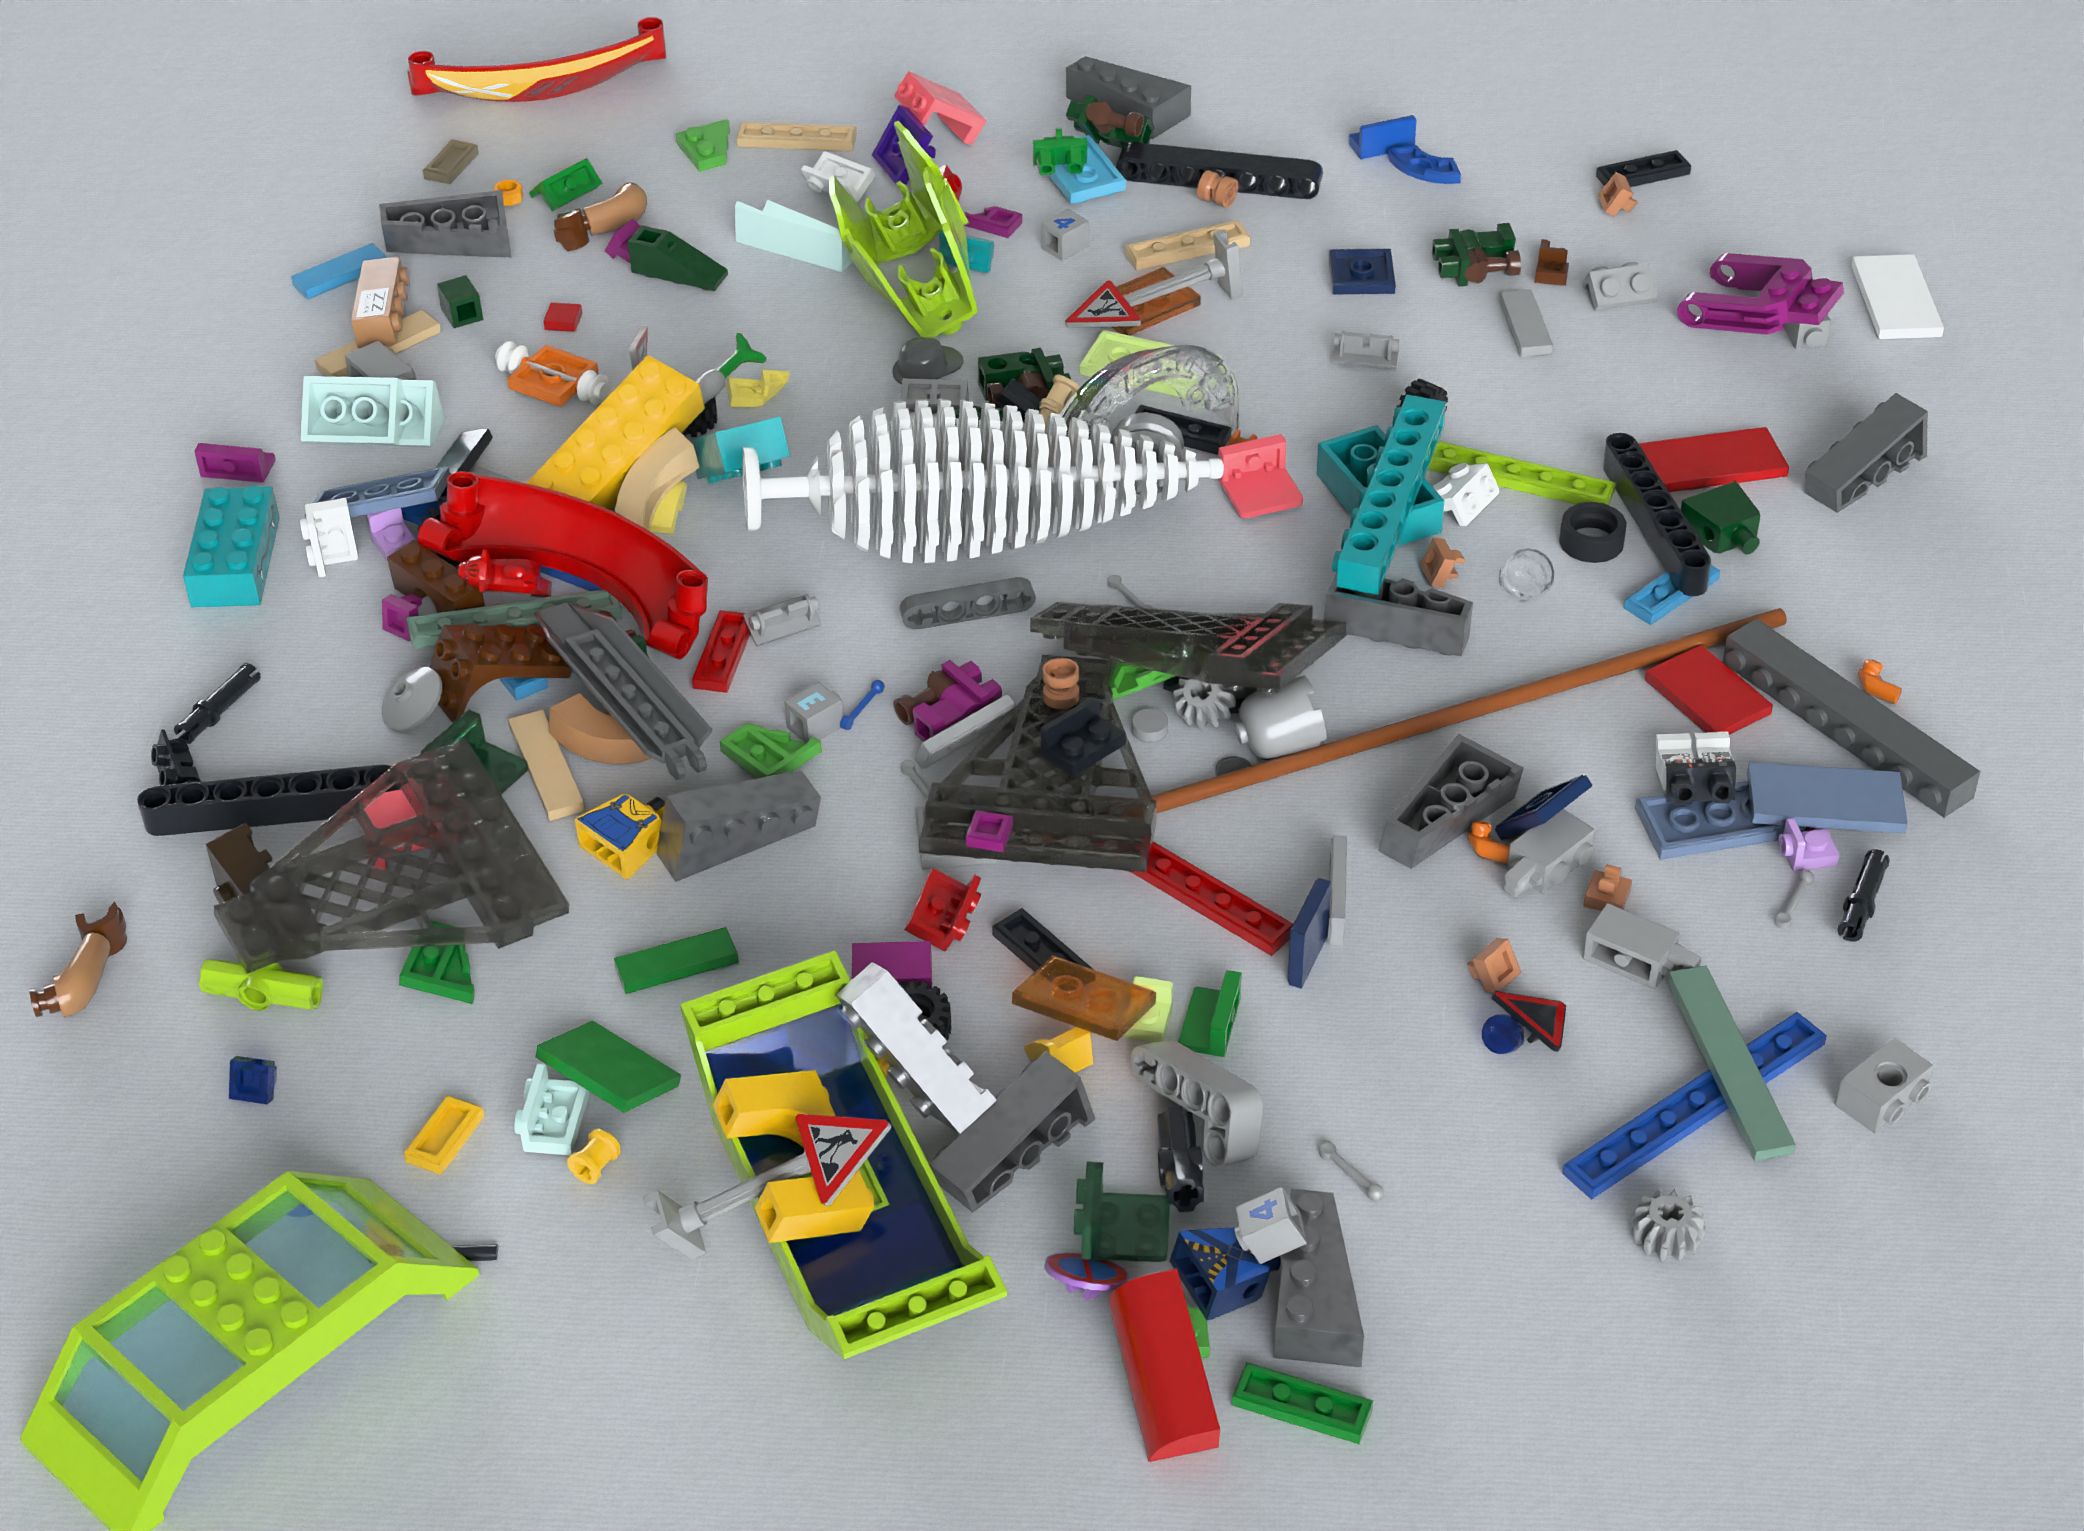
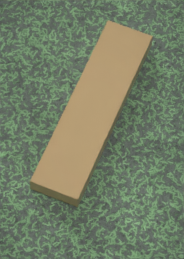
[736,122,857,151]
[1125,220,1250,271]
[315,310,441,377]
[508,709,585,821]

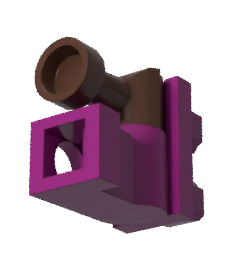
[893,660,1002,742]

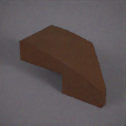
[1535,239,1569,286]

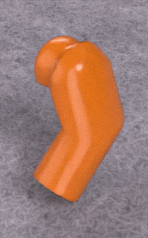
[1858,659,1902,704]
[1468,820,1510,864]

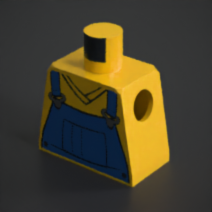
[574,794,665,880]

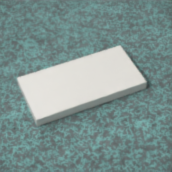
[1851,254,1944,339]

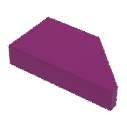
[964,206,1022,238]

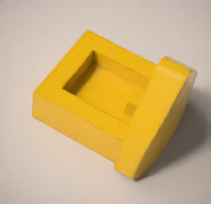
[1024,1025,1093,1073]

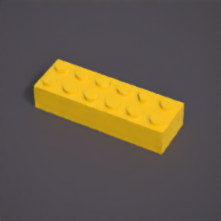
[527,355,705,510]

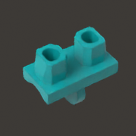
[939,230,994,273]

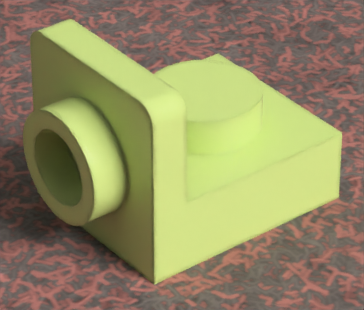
[1124,976,1173,1042]

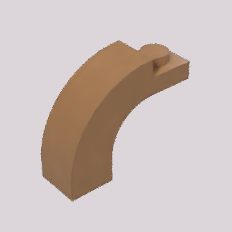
[549,693,652,764]

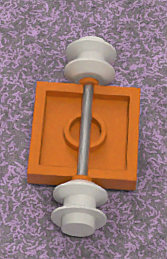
[495,341,611,407]

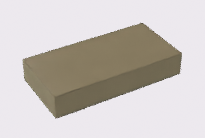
[423,139,479,184]

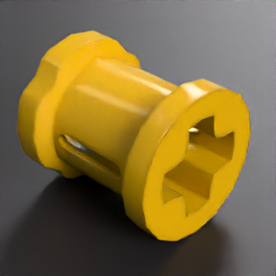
[567,1129,621,1184]

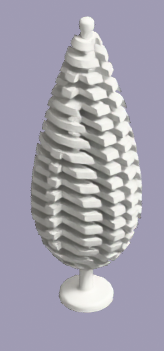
[742,399,1224,563]

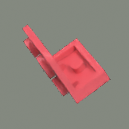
[1218,434,1303,518]

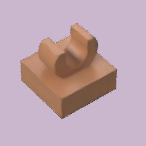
[1598,172,1638,216]
[1419,538,1465,587]
[1583,864,1632,911]
[1467,938,1521,993]

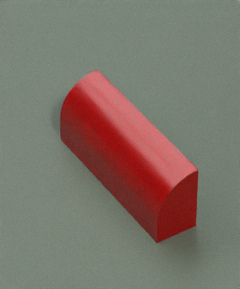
[1108,1268,1220,1462]

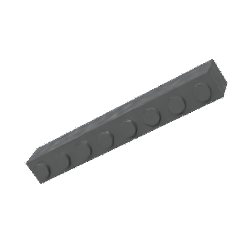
[1723,618,1981,818]

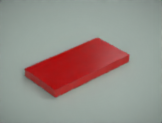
[1639,427,1789,492]

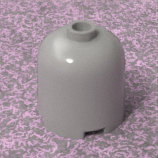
[1234,675,1327,760]

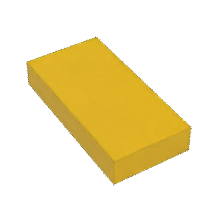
[404,1095,484,1175]

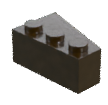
[205,823,319,960]

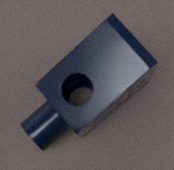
[1169,1227,1281,1321]

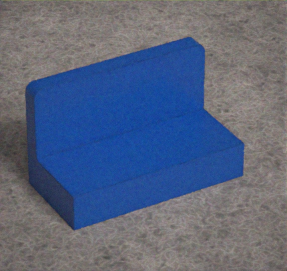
[1349,115,1417,160]

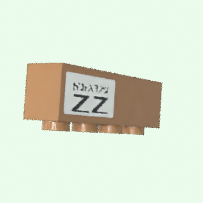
[351,256,410,348]

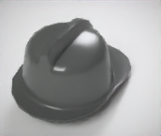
[892,337,964,384]

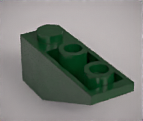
[628,225,728,291]

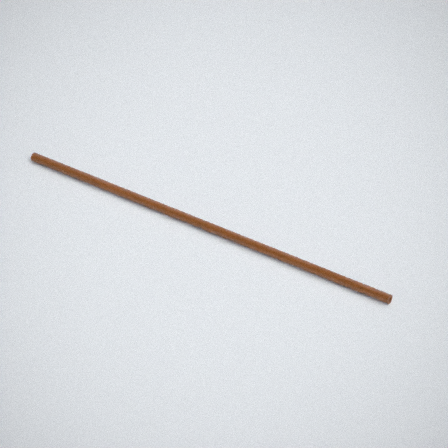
[1027,608,1787,851]

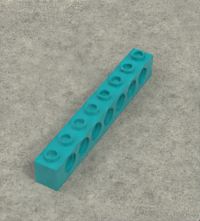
[1332,395,1446,595]

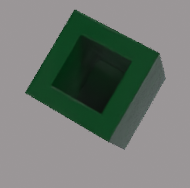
[437,275,483,329]

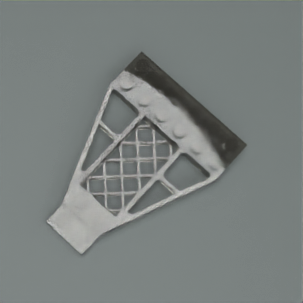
[1030,602,1346,694]
[919,655,1157,872]
[214,738,569,974]

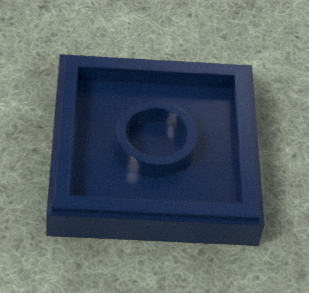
[1329,249,1396,295]
[1494,774,1593,840]
[1288,878,1331,989]

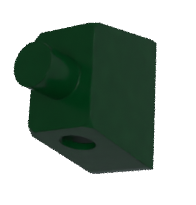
[1680,481,1760,555]

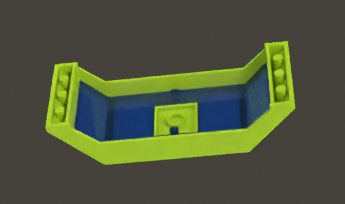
[680,950,1008,1360]

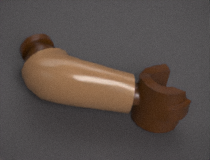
[553,183,647,251]
[29,901,127,1018]

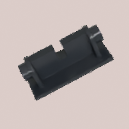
[151,729,201,786]

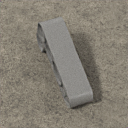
[1130,1039,1263,1167]

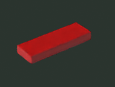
[692,610,750,693]

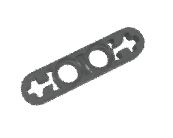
[899,577,1036,629]

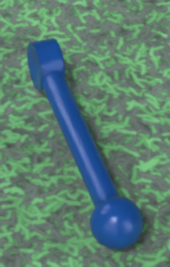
[840,680,885,730]

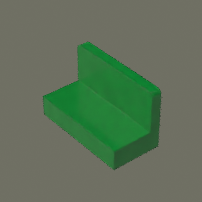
[529,158,603,212]
[1178,970,1242,1057]

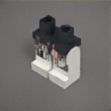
[1656,732,1736,805]

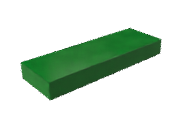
[614,927,739,994]
[1232,1362,1373,1444]

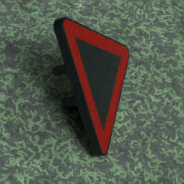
[1491,991,1566,1052]

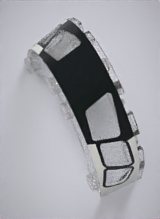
[1060,345,1239,440]

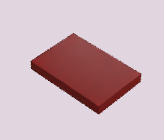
[1645,645,1773,735]

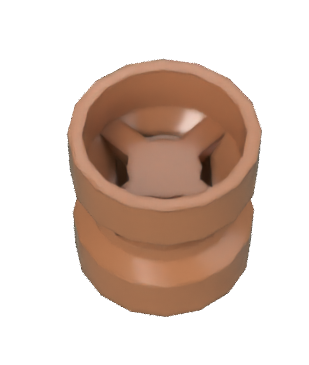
[1197,170,1238,208]
[1043,658,1079,709]

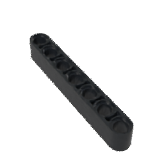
[1116,142,1324,199]
[1603,433,1711,596]
[137,764,401,836]

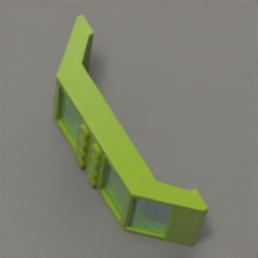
[20,1171,479,1531]

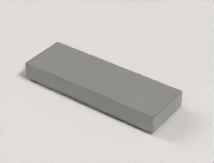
[1500,290,1553,357]
[914,694,1015,769]
[1328,835,1347,946]

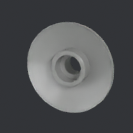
[382,667,442,731]

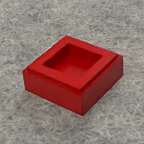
[543,302,582,332]

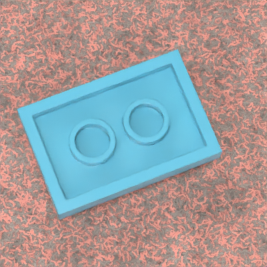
[1049,135,1126,204]

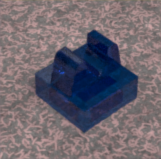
[229,1056,277,1105]

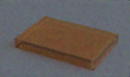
[1112,267,1201,336]
[1012,956,1156,1041]

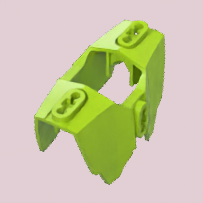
[829,121,978,338]

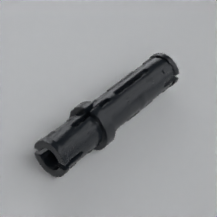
[174,663,261,744]
[1837,849,1890,942]

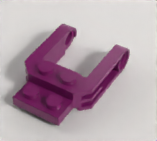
[1677,253,1844,335]

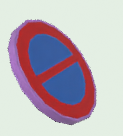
[1044,1252,1129,1300]

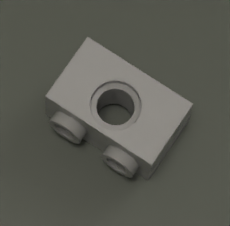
[1835,1038,1933,1134]

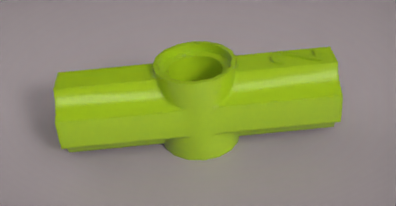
[199,958,324,1011]

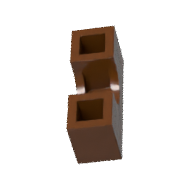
[387,540,485,613]

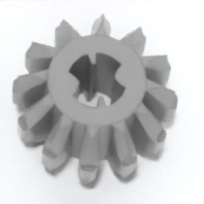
[1173,667,1236,731]
[1631,1189,1706,1262]

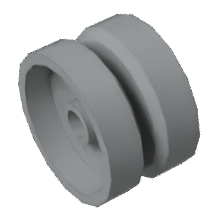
[1111,412,1184,499]

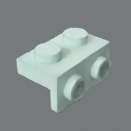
[515,1064,590,1155]

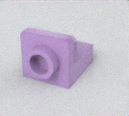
[367,508,417,562]
[1778,818,1839,871]

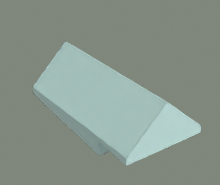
[735,200,853,272]
[301,376,445,447]

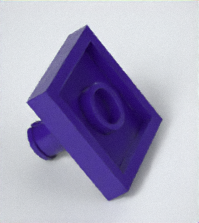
[872,105,936,185]

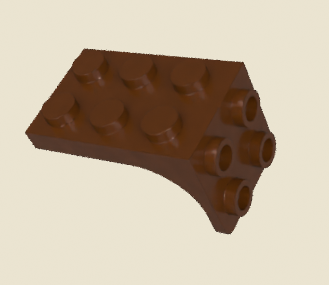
[429,623,572,722]

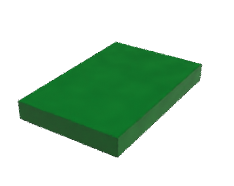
[535,1020,681,1113]

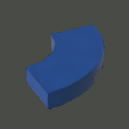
[1388,145,1461,184]

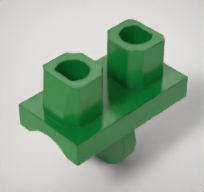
[1033,128,1087,175]

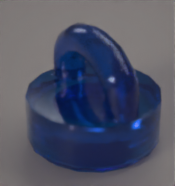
[1482,1014,1524,1054]

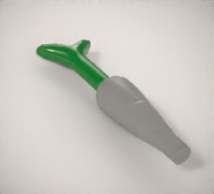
[695,333,767,404]

